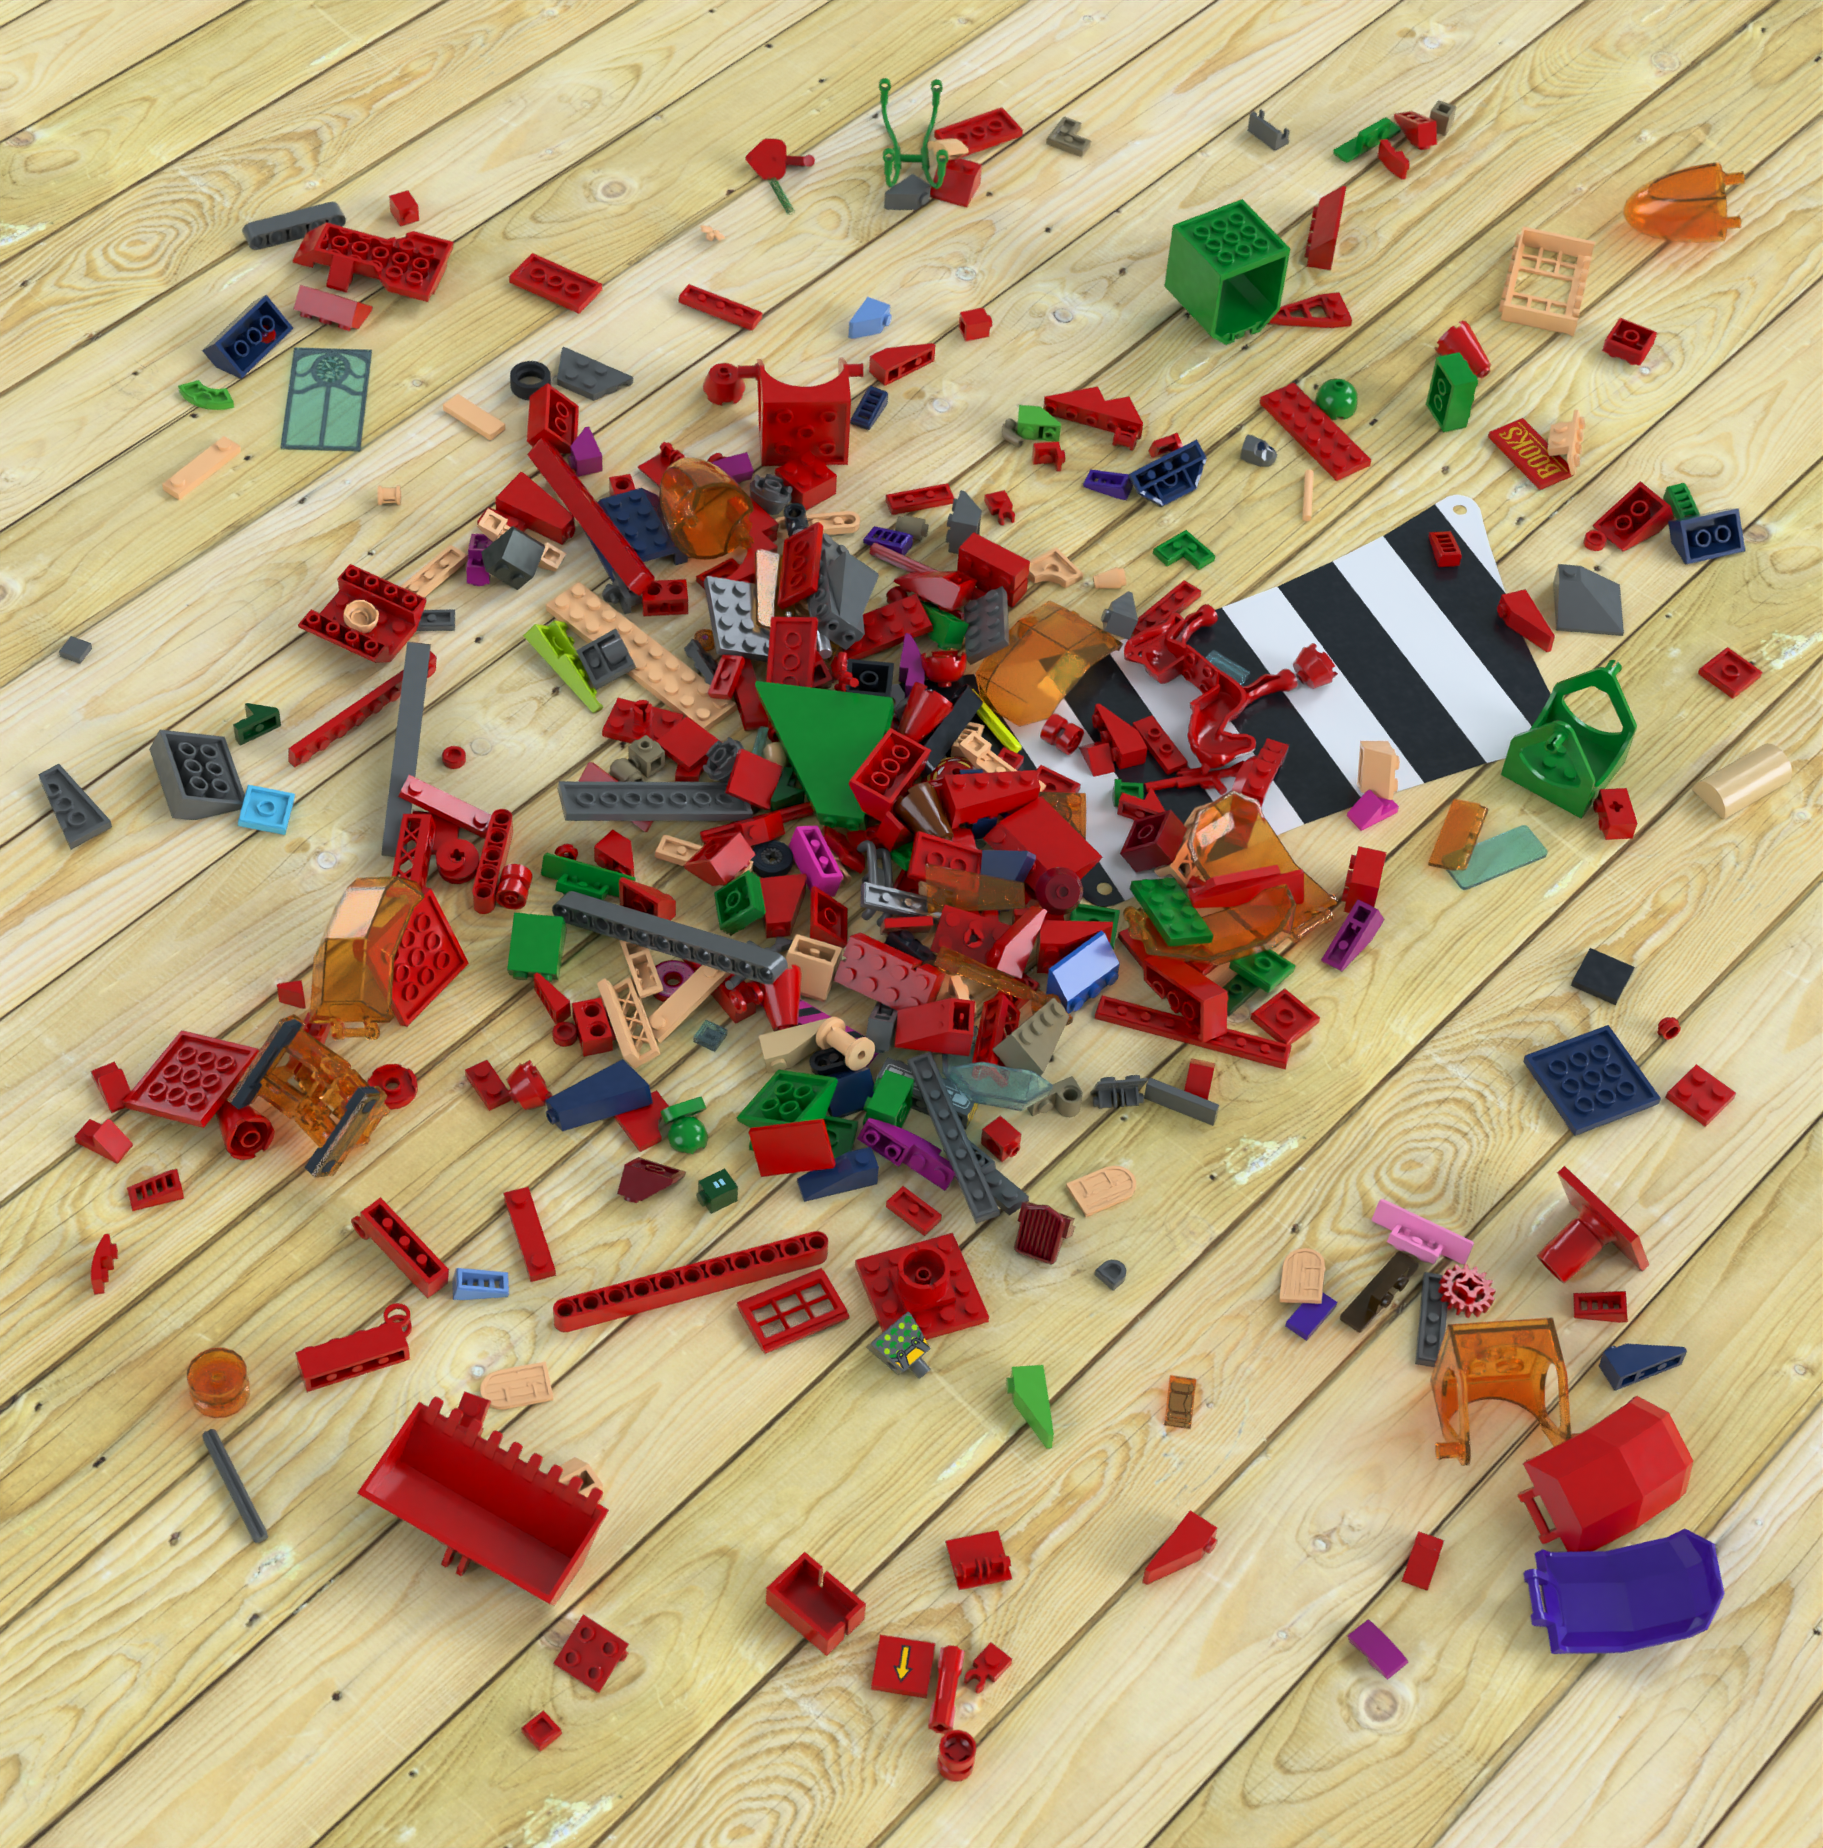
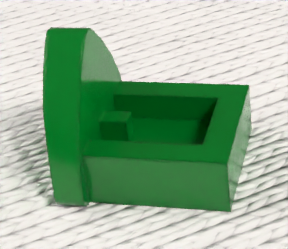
[1112,779,1143,807]

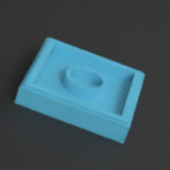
[238,785,295,835]

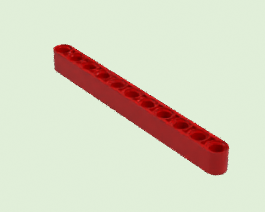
[527,437,655,596]
[553,1231,829,1332]

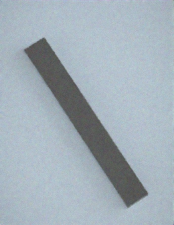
[907,1051,1000,1224]

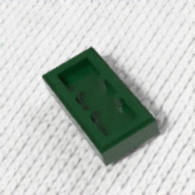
[1222,974,1260,1016]

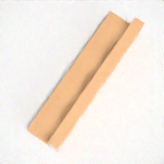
[1154,803,1227,888]
[597,977,660,1069]

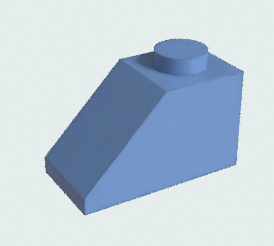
[848,297,892,339]

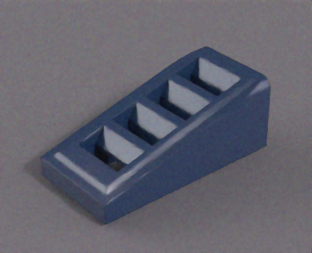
[850,386,888,430]

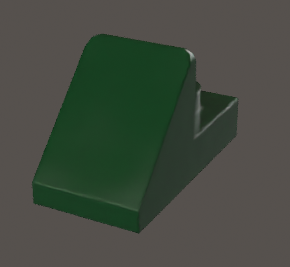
[233,703,281,746]
[770,766,805,812]

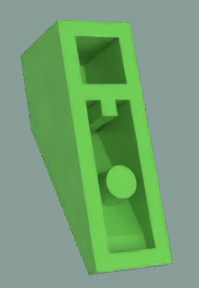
[1006,1365,1054,1449]

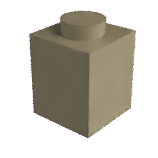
[1429,100,1457,136]

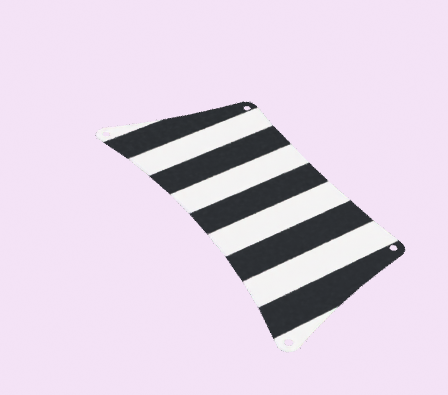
[891,495,1551,906]

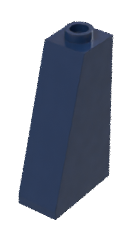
[545,1059,653,1132]

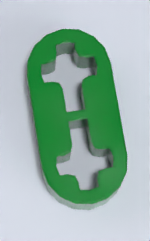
[660,1096,707,1124]

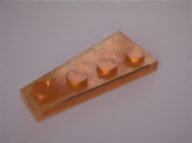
[925,863,1025,913]

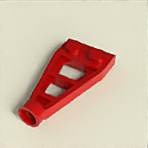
[1267,292,1353,328]

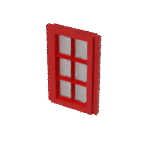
[737,1268,850,1354]

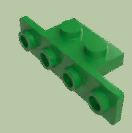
[1333,117,1401,163]
[541,853,636,900]

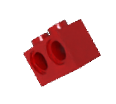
[642,579,688,617]
[572,997,616,1057]

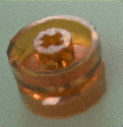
[187,1347,250,1418]

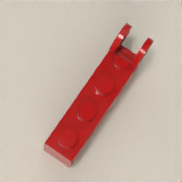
[681,958,763,1024]
[351,1197,449,1299]
[295,1303,412,1392]

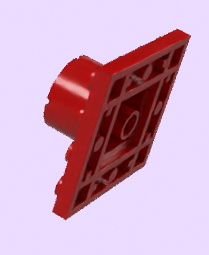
[855,1233,989,1340]

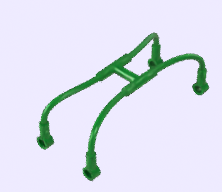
[879,78,949,189]

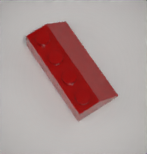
[1304,186,1347,271]
[849,728,931,822]

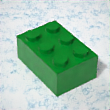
[1426,352,1478,433]

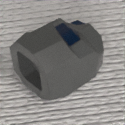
[1240,435,1277,467]

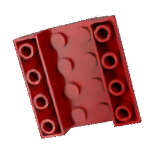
[298,564,427,663]

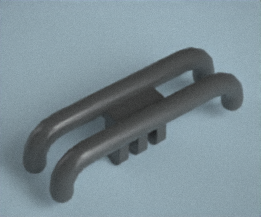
[857,840,893,927]

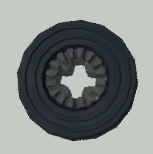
[750,840,793,878]

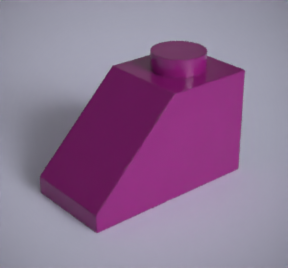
[568,426,603,477]

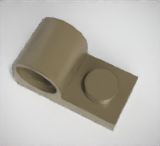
[1027,1076,1082,1117]

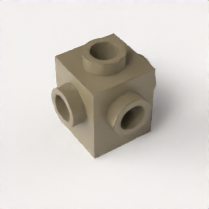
[628,735,665,778]

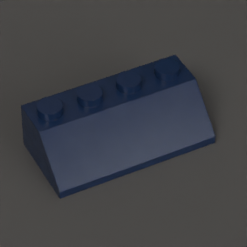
[202,295,294,379]

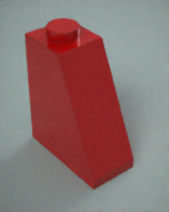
[760,874,807,939]

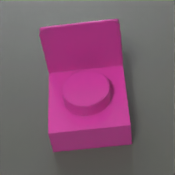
[1347,789,1399,831]

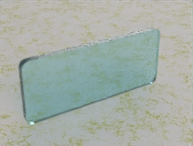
[1441,825,1548,890]

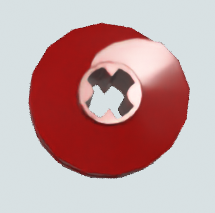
[436,839,480,884]

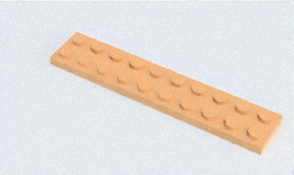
[546,582,737,731]

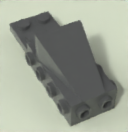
[810,533,879,650]

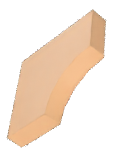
[1027,548,1083,588]

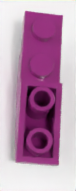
[857,1118,955,1191]

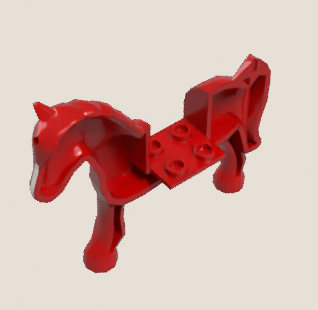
[1124,604,1298,776]

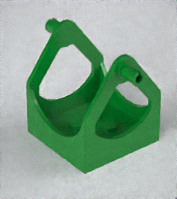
[1501,660,1637,819]

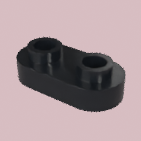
[809,1047,850,1076]

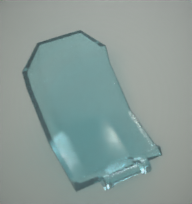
[942,1025,1053,1111]

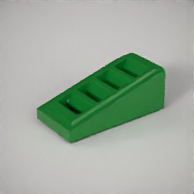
[1663,483,1700,519]

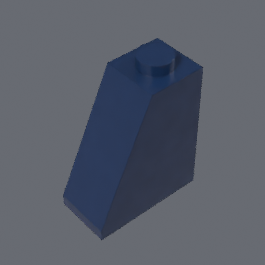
[978,850,1036,915]

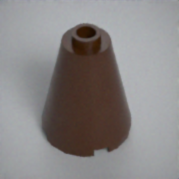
[893,782,954,841]

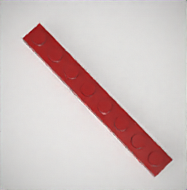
[288,651,437,768]

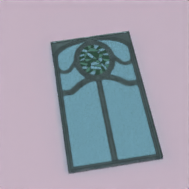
[281,347,372,452]

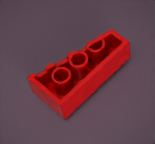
[939,770,1041,829]
[1144,950,1228,1043]

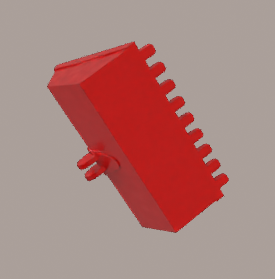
[357,1397,609,1606]

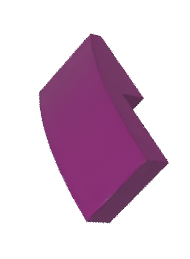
[1347,1619,1408,1680]

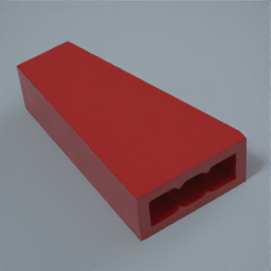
[495,472,576,545]

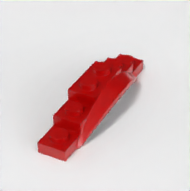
[1224,738,1289,849]

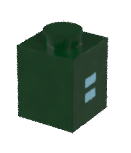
[696,1168,738,1214]

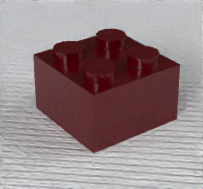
[1120,810,1187,873]

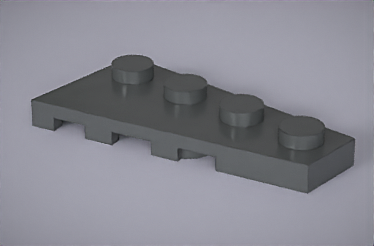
[38,764,112,850]

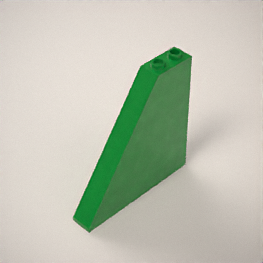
[755,681,895,831]

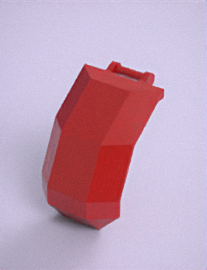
[1517,1396,1693,1552]

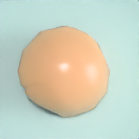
[343,600,379,634]

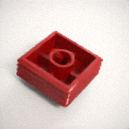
[1602,318,1657,366]

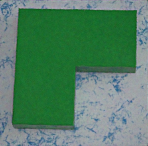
[1153,530,1216,570]

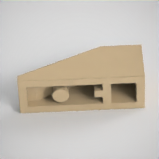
[759,1018,829,1073]

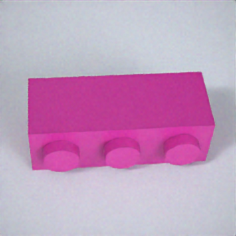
[788,825,843,897]

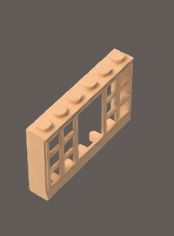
[1498,227,1595,336]

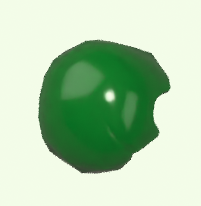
[667,1117,709,1154]

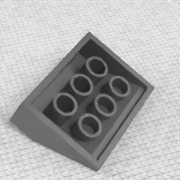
[149,730,245,820]

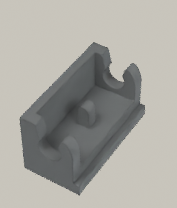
[1247,109,1289,151]

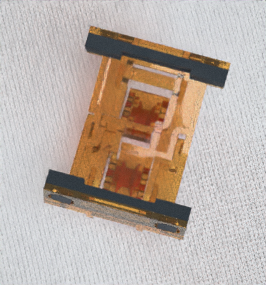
[227,1014,390,1178]

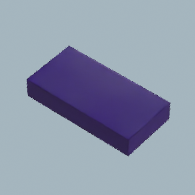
[1285,1293,1337,1341]

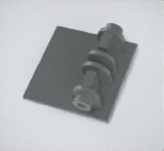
[1090,1075,1148,1109]

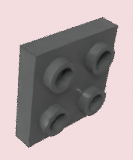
[576,628,637,690]

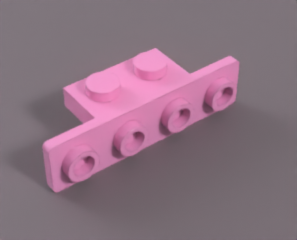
[1372,1199,1474,1264]

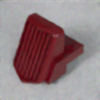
[1014,1201,1076,1265]

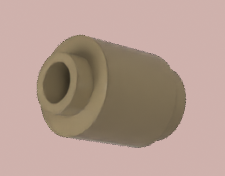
[895,515,929,541]
[609,758,644,782]

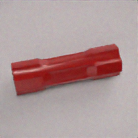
[928,1645,965,1734]

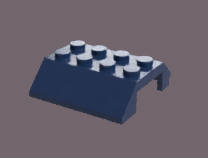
[583,488,694,583]

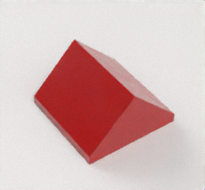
[810,886,848,948]

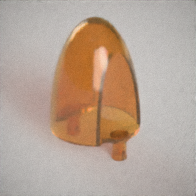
[1623,162,1745,243]
[659,457,754,560]

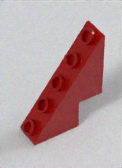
[1043,386,1143,440]

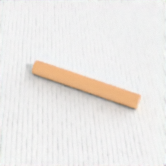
[1303,469,1313,521]

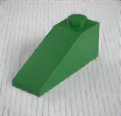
[920,601,969,651]

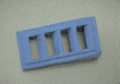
[452,1268,509,1300]

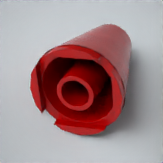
[1434,321,1491,379]
[897,682,954,743]
[753,965,802,1032]
[216,1094,275,1160]

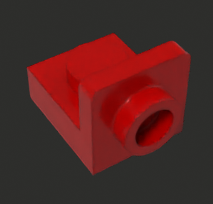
[1032,441,1066,472]

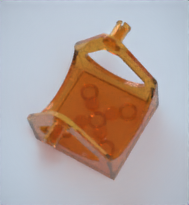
[1430,1317,1580,1466]

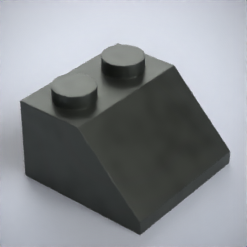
[481,526,545,590]

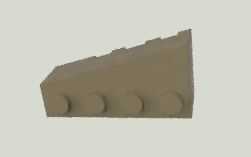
[992,998,1070,1088]

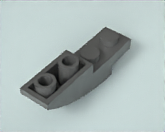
[943,1140,1029,1216]

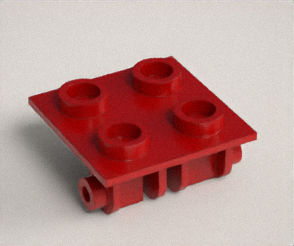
[638,442,696,492]
[945,1530,1012,1590]
[553,1614,629,1693]

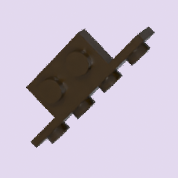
[1340,1251,1419,1333]

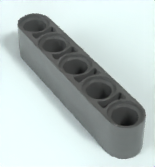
[242,202,346,250]

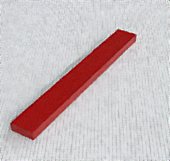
[1095,995,1292,1069]

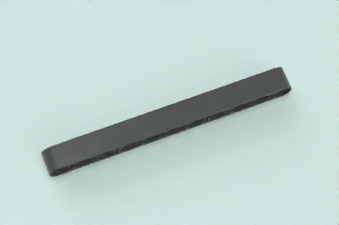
[381,642,431,857]
[552,891,788,985]

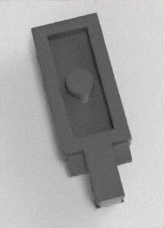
[684,639,718,685]

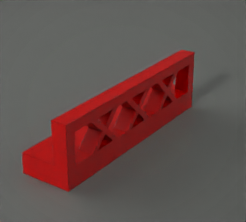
[388,814,436,902]
[970,994,1021,1087]

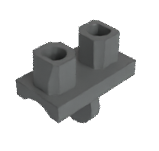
[602,570,642,614]

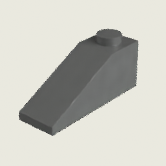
[1101,591,1138,640]
[866,1001,898,1053]

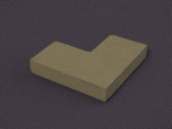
[1046,116,1091,157]

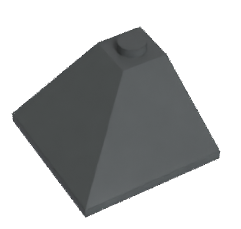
[1553,564,1624,636]

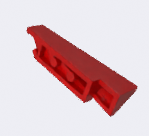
[1187,865,1304,908]

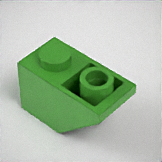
[1017,405,1061,442]

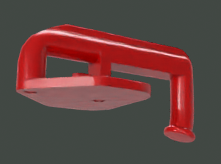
[745,138,815,180]

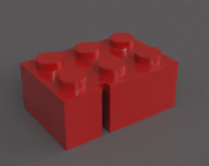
[957,532,1030,608]
[766,1552,866,1656]

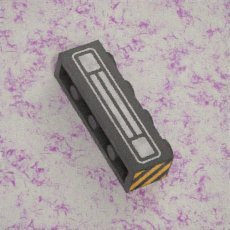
[875,1057,980,1130]

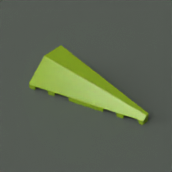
[523,620,604,713]

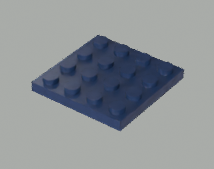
[1523,1025,1661,1136]

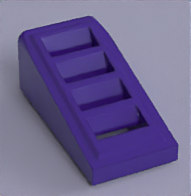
[1083,469,1133,500]
[863,526,913,556]

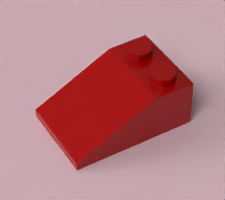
[1593,481,1674,552]
[1036,920,1113,974]

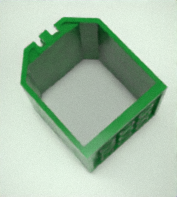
[1164,199,1290,345]

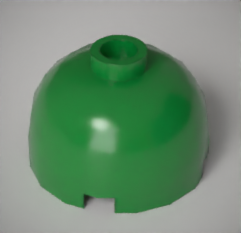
[1315,378,1358,420]

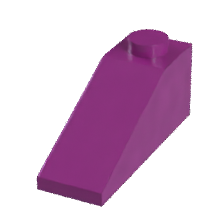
[1321,900,1385,972]

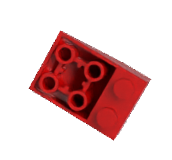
[893,571,978,612]
[895,998,975,1057]

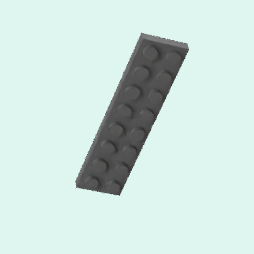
[557,781,753,821]

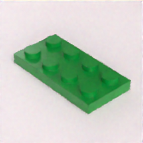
[1129,877,1214,947]

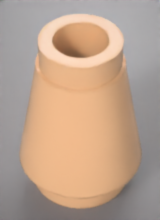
[1093,567,1127,589]

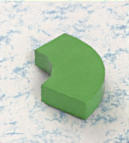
[178,380,234,410]

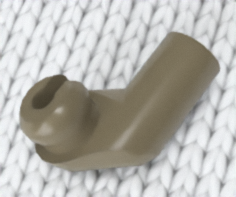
[1002,418,1024,448]

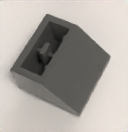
[946,490,982,554]

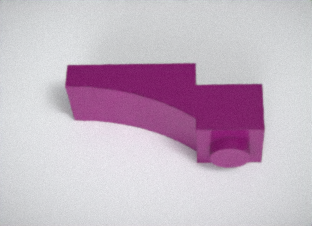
[466,534,493,586]

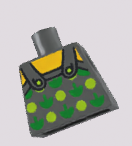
[866,1311,931,1379]

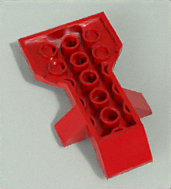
[293,223,454,302]

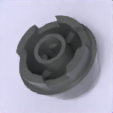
[750,474,792,515]
[703,737,745,782]

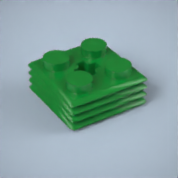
[714,870,766,936]

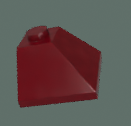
[617,1157,686,1203]

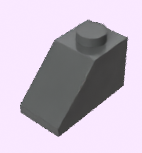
[884,174,931,210]

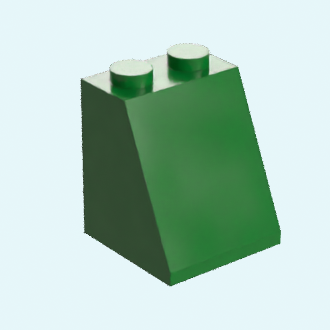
[507,912,567,982]

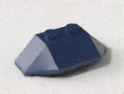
[1128,439,1207,507]

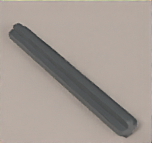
[202,1429,268,1543]

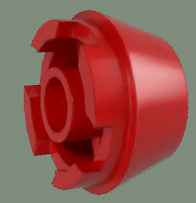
[703,363,746,406]
[1293,643,1338,689]
[506,1060,553,1111]

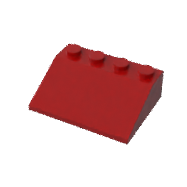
[983,796,1103,891]

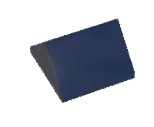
[827,1067,874,1118]

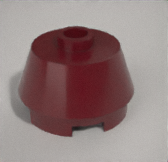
[1035,867,1083,915]

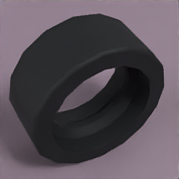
[510,361,551,400]

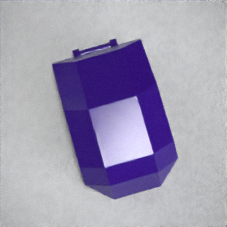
[1523,1529,1725,1654]

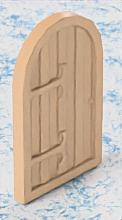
[1066,1165,1136,1217]
[1279,1248,1326,1304]
[480,1361,554,1409]

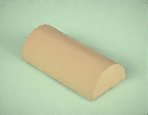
[1692,744,1792,820]

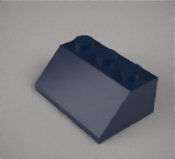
[1668,508,1746,564]

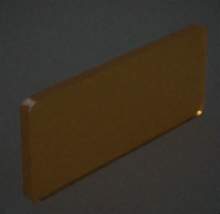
[755,549,795,630]

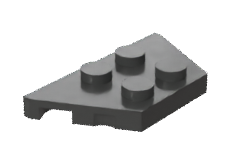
[557,347,633,401]

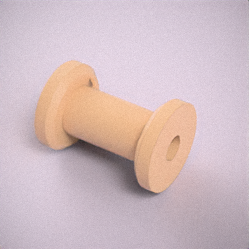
[816,1017,875,1071]

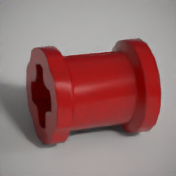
[1112,427,1139,451]

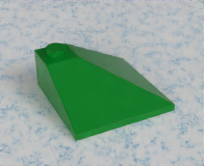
[736,1069,838,1128]

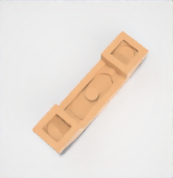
[477,509,567,571]
[959,731,1046,794]

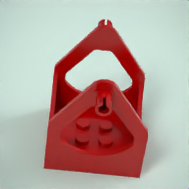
[738,357,864,466]

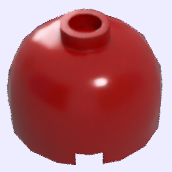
[921,651,967,687]

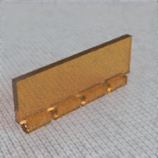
[1428,799,1489,871]

